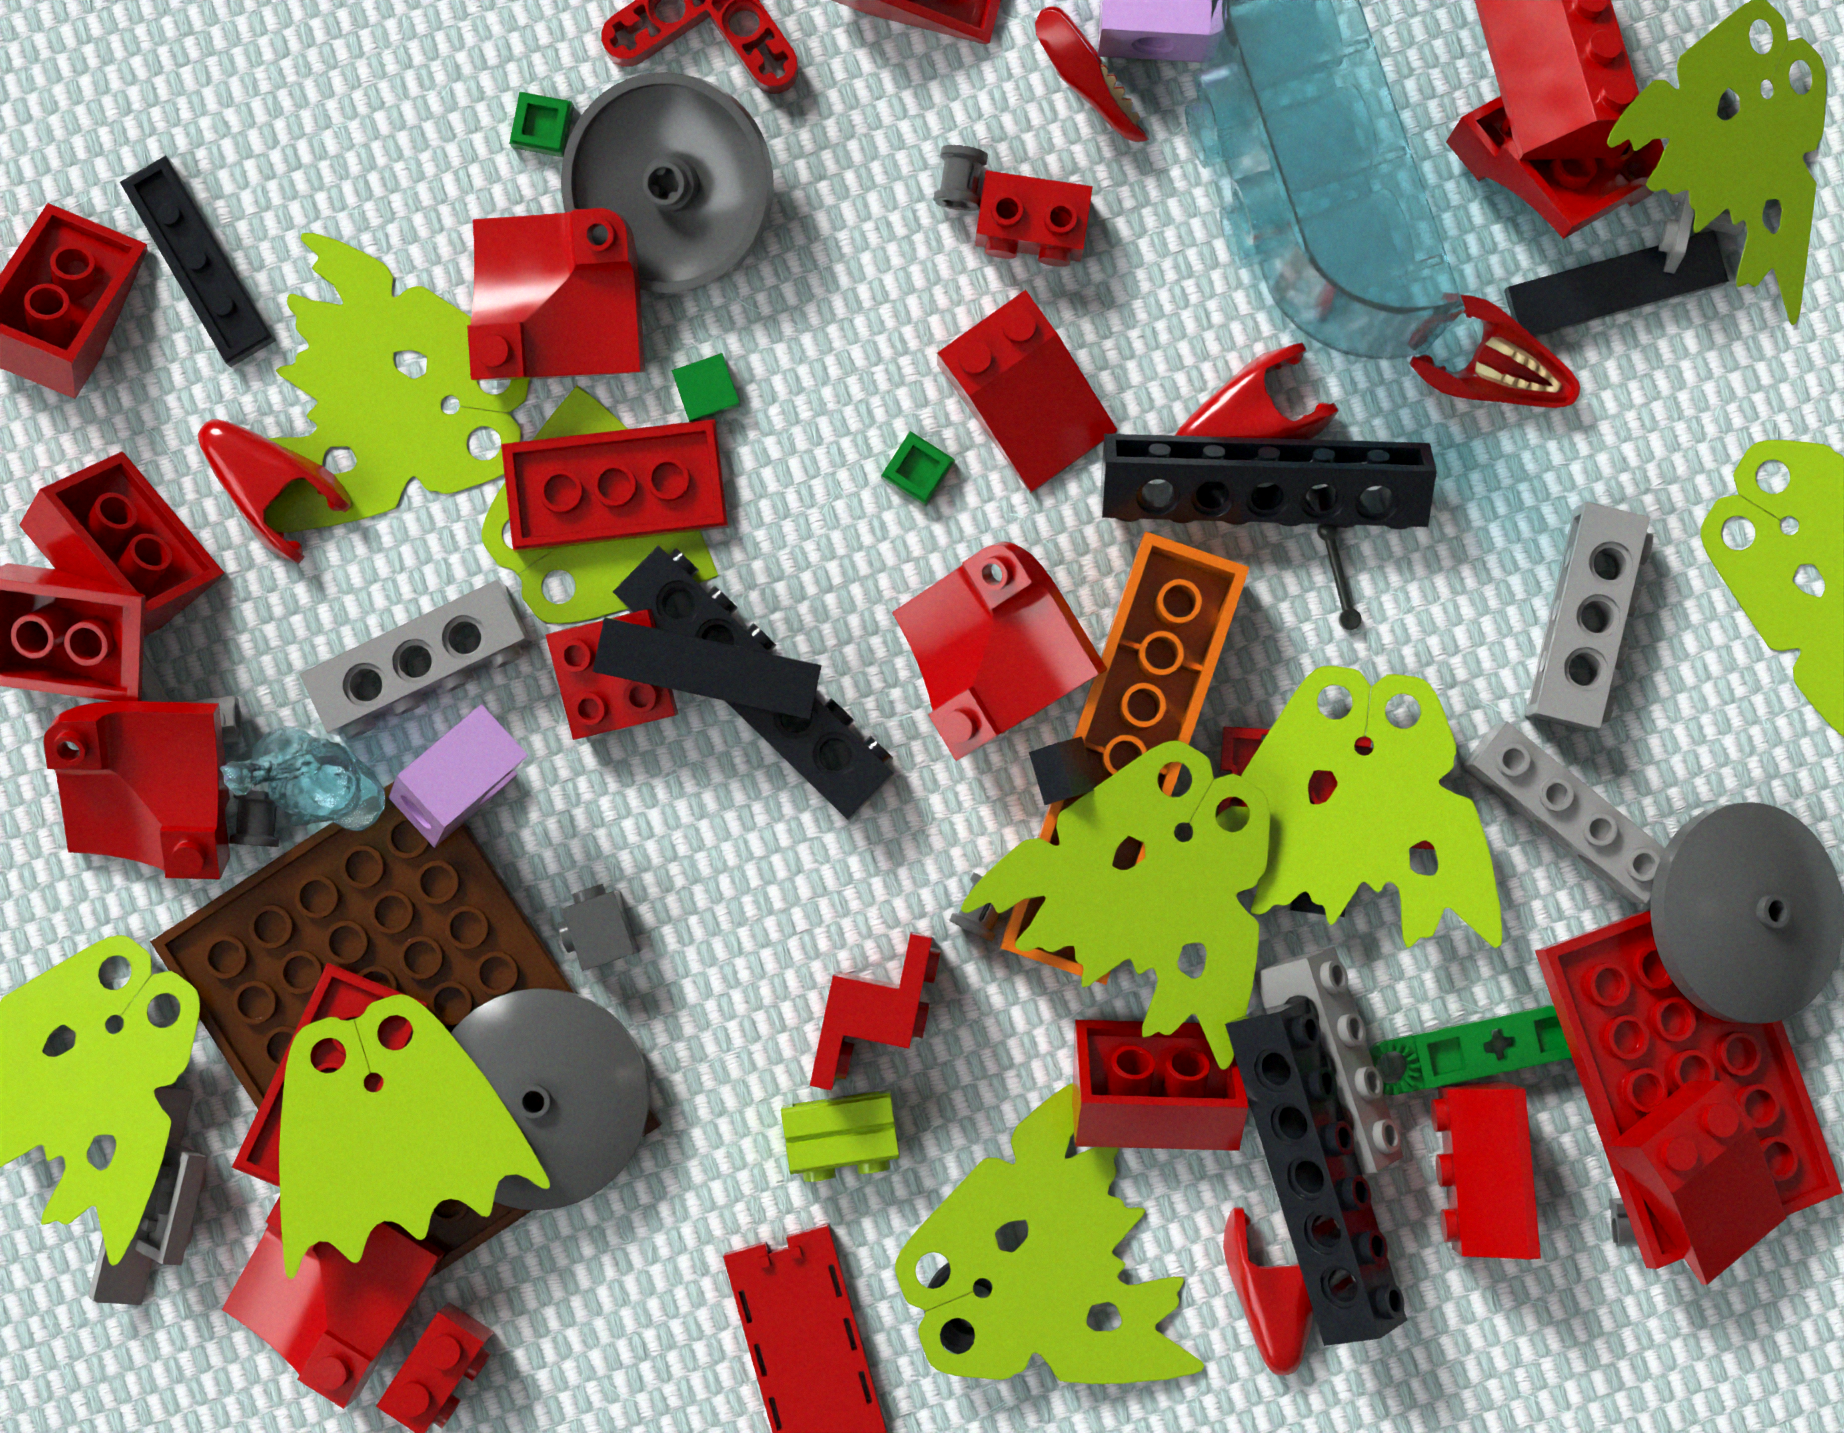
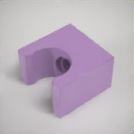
[1097,0,1212,62]
[389,704,528,848]

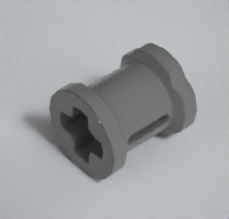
[933,145,988,211]
[229,789,284,847]
[949,872,1001,942]

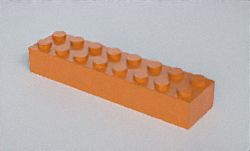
[1000,531,1250,985]

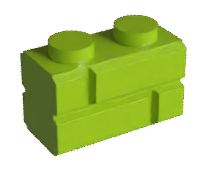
[781,1089,900,1182]

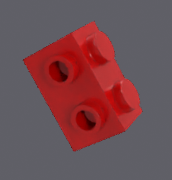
[975,170,1093,267]
[376,1302,494,1433]

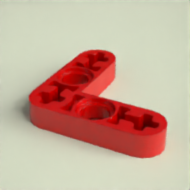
[601,0,798,94]

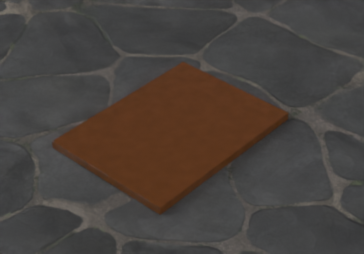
[150,781,662,1278]

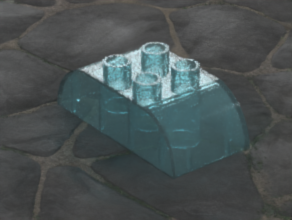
[1185,0,1465,360]

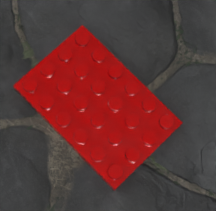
[1535,908,1843,1269]

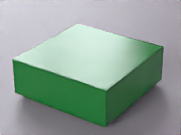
[509,92,574,158]
[671,353,741,422]
[881,431,955,507]

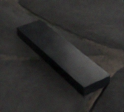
[120,155,277,367]
[1504,230,1729,337]
[592,617,822,719]

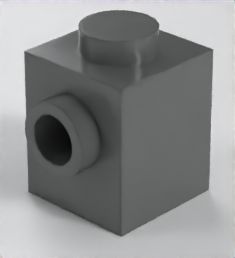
[558,884,640,971]

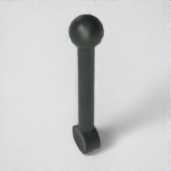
[1317,524,1361,630]

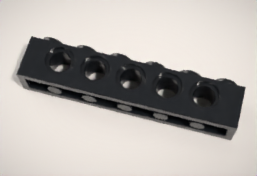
[1100,434,1437,530]
[613,545,894,821]
[1225,999,1407,1346]

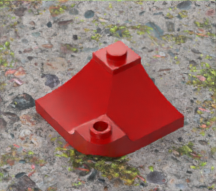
[1446,96,1664,239]
[467,208,645,382]
[892,541,1107,761]
[43,701,230,880]
[221,1196,445,1409]

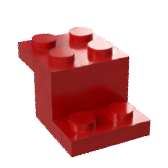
[810,932,941,1091]

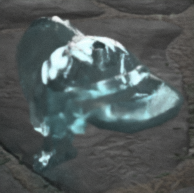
[220,726,385,831]

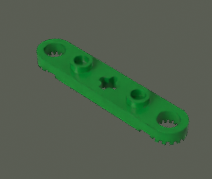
[1369,1003,1572,1095]

